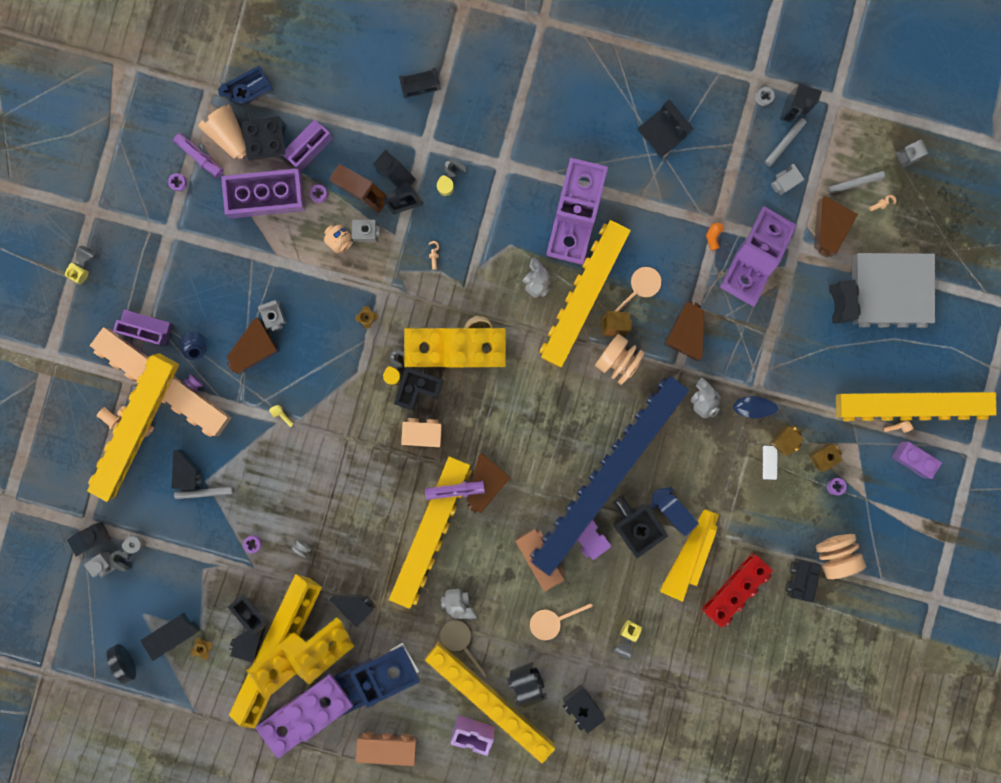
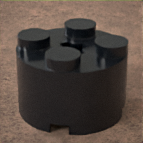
[507,662,547,708]

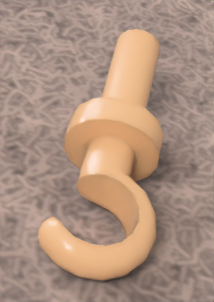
[869,195,896,211]
[429,241,439,270]

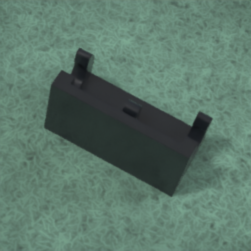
[399,68,441,99]

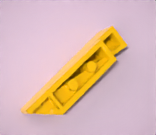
[660,510,719,602]

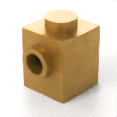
[601,311,632,337]
[770,426,803,456]
[809,443,843,472]

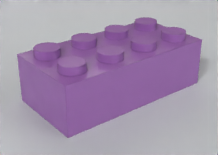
[221,169,306,219]

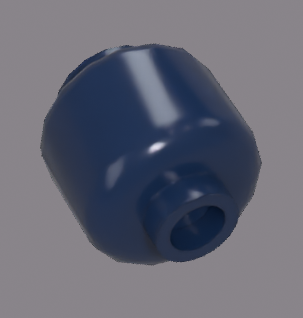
[180,331,207,360]

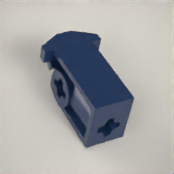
[218,65,274,105]
[650,487,699,536]

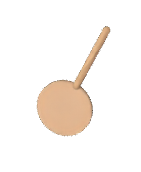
[615,267,661,312]
[530,603,593,640]

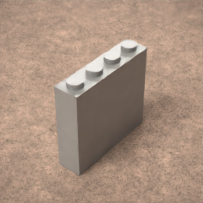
[852,253,935,328]

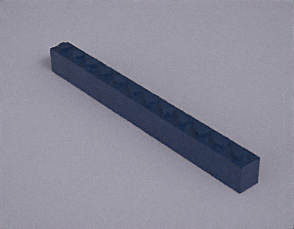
[530,376,689,577]

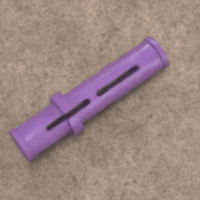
[173,133,224,179]
[425,481,485,500]

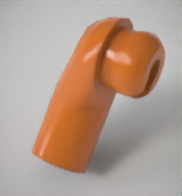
[706,222,724,251]

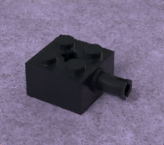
[612,495,668,558]

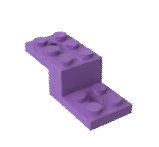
[546,158,608,265]
[720,206,796,307]
[256,673,354,758]

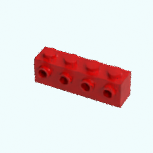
[701,553,773,628]

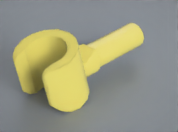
[269,405,293,427]

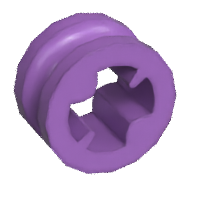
[168,173,188,191]
[310,185,328,203]
[184,374,203,392]
[827,478,847,495]
[243,535,262,553]

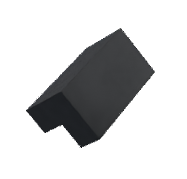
[780,83,822,123]
[140,612,200,661]

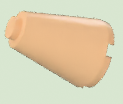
[198,104,247,160]

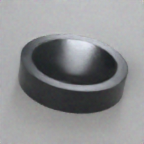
[107,644,136,684]

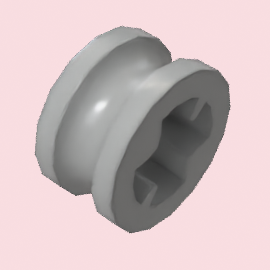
[755,87,774,106]
[292,540,312,558]

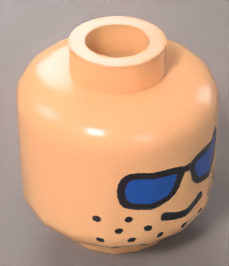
[324,224,353,253]

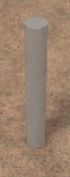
[765,118,807,166]
[828,171,885,194]
[174,487,233,499]

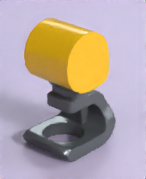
[383,350,404,385]

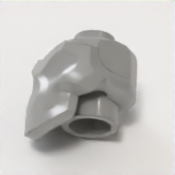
[522,257,551,298]
[691,378,721,419]
[441,589,477,619]

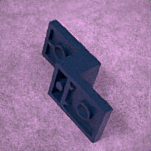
[324,645,420,718]

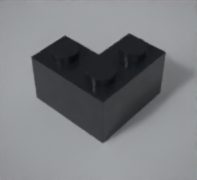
[394,367,444,411]

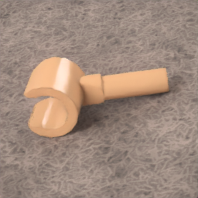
[883,420,913,433]

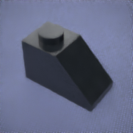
[373,149,416,188]
[171,450,203,490]
[67,522,111,557]
[227,594,268,637]
[330,594,375,628]
[229,625,266,663]

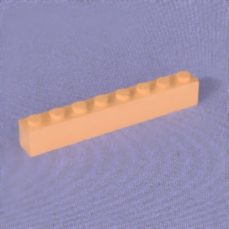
[90,327,232,437]

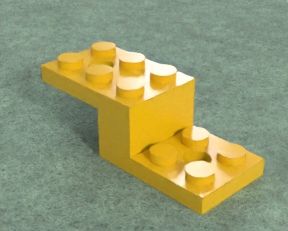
[404,328,506,368]
[247,617,354,700]

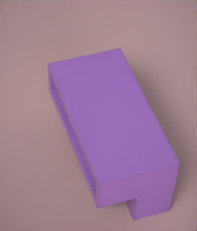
[283,120,333,171]
[113,310,173,346]

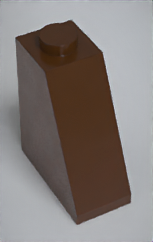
[329,164,387,213]
[814,196,858,257]
[664,301,704,361]
[227,317,280,374]
[466,453,511,513]

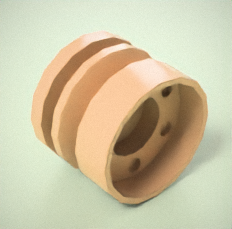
[594,333,645,385]
[816,534,866,579]

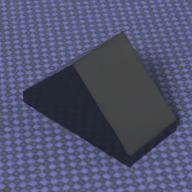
[383,181,424,214]

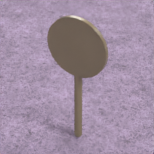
[440,620,488,678]

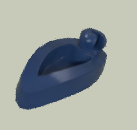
[733,396,778,418]

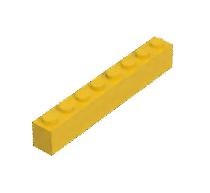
[539,220,631,368]
[87,353,180,502]
[836,392,996,421]
[389,456,472,609]
[229,574,322,729]
[425,642,555,764]

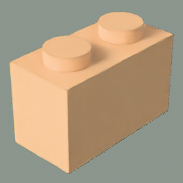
[401,418,442,447]

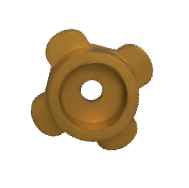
[355,306,378,329]
[190,638,213,660]

